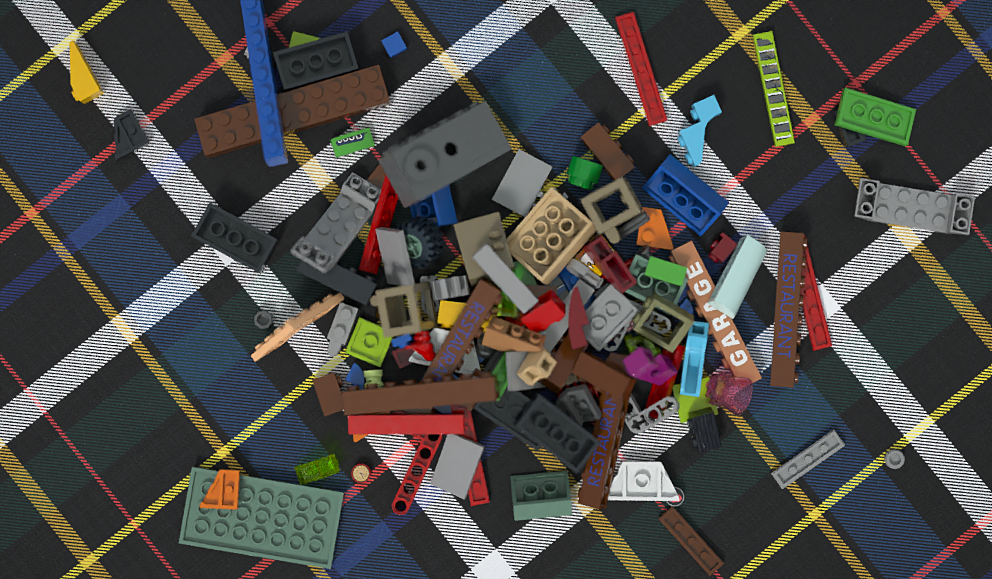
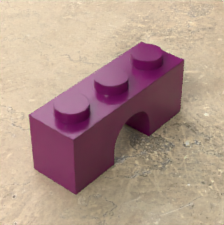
[623,347,678,386]

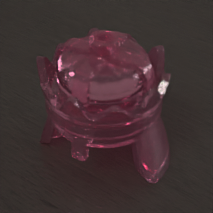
[705,371,753,415]

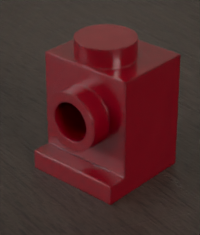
[708,232,738,263]

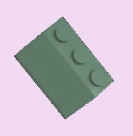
[623,255,688,315]
[510,471,572,521]

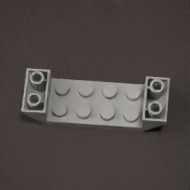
[291,172,381,273]
[854,178,975,235]

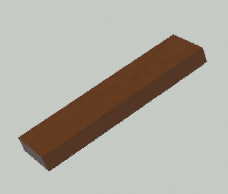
[658,506,724,576]

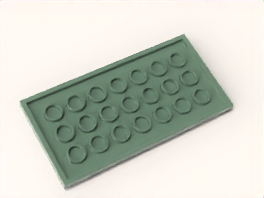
[179,467,344,569]

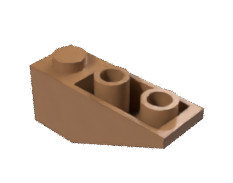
[482,316,546,351]

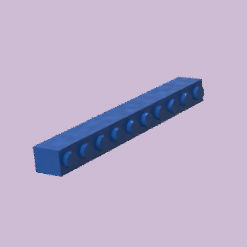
[240,0,288,167]

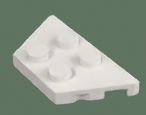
[409,327,481,374]
[608,461,679,501]

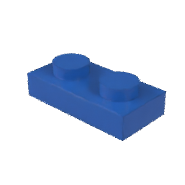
[391,333,413,349]

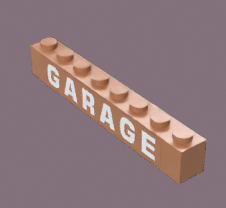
[668,241,762,389]

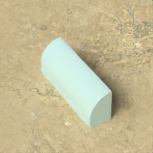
[708,235,767,319]

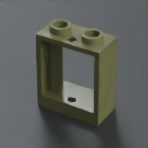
[632,292,694,353]

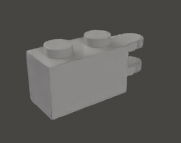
[327,302,360,356]

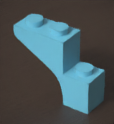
[677,95,722,168]
[680,321,709,397]

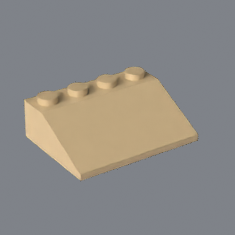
[507,187,596,286]

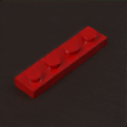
[645,345,685,419]

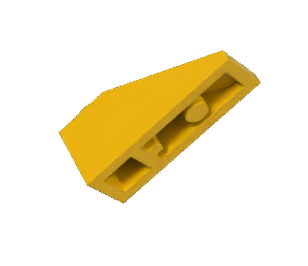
[69,40,104,104]

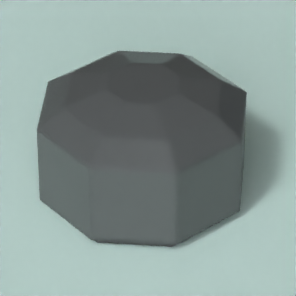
[254,310,273,329]

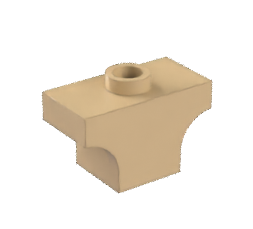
[516,347,557,386]

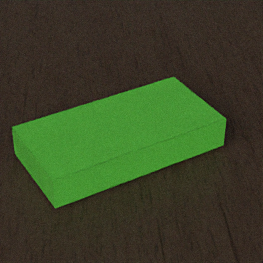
[644,256,687,286]

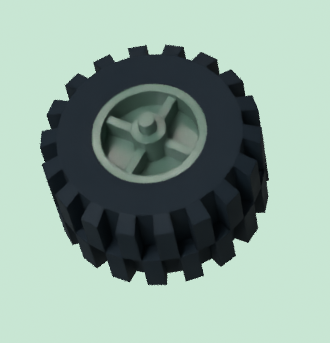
[396,216,445,269]

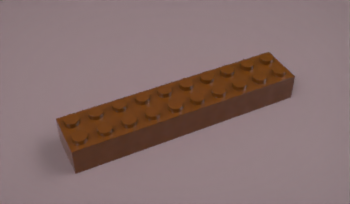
[194,65,391,158]

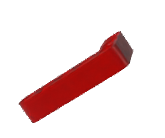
[392,410,443,515]

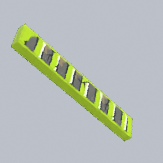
[753,31,795,147]

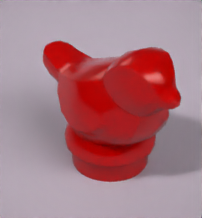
[405,331,437,361]

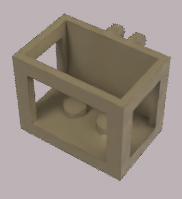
[581,177,645,244]
[454,212,516,287]
[370,281,438,338]

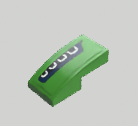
[330,128,375,158]

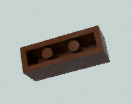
[580,122,635,181]
[538,332,589,394]
[572,352,637,402]

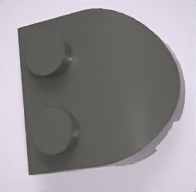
[555,385,602,426]

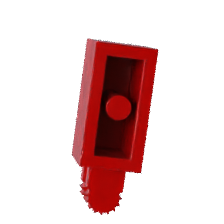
[512,289,566,333]

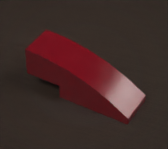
[582,235,637,294]
[568,286,589,349]

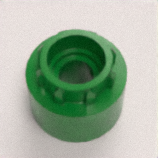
[566,156,603,190]

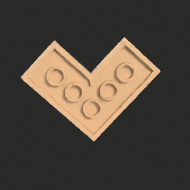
[251,293,345,362]

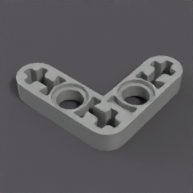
[603,300,671,351]
[625,393,680,434]

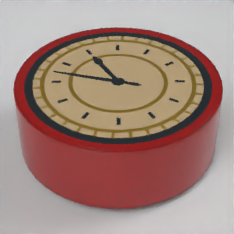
[351,463,371,483]

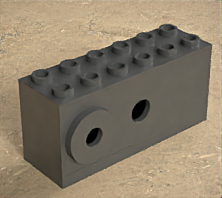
[378,101,512,208]

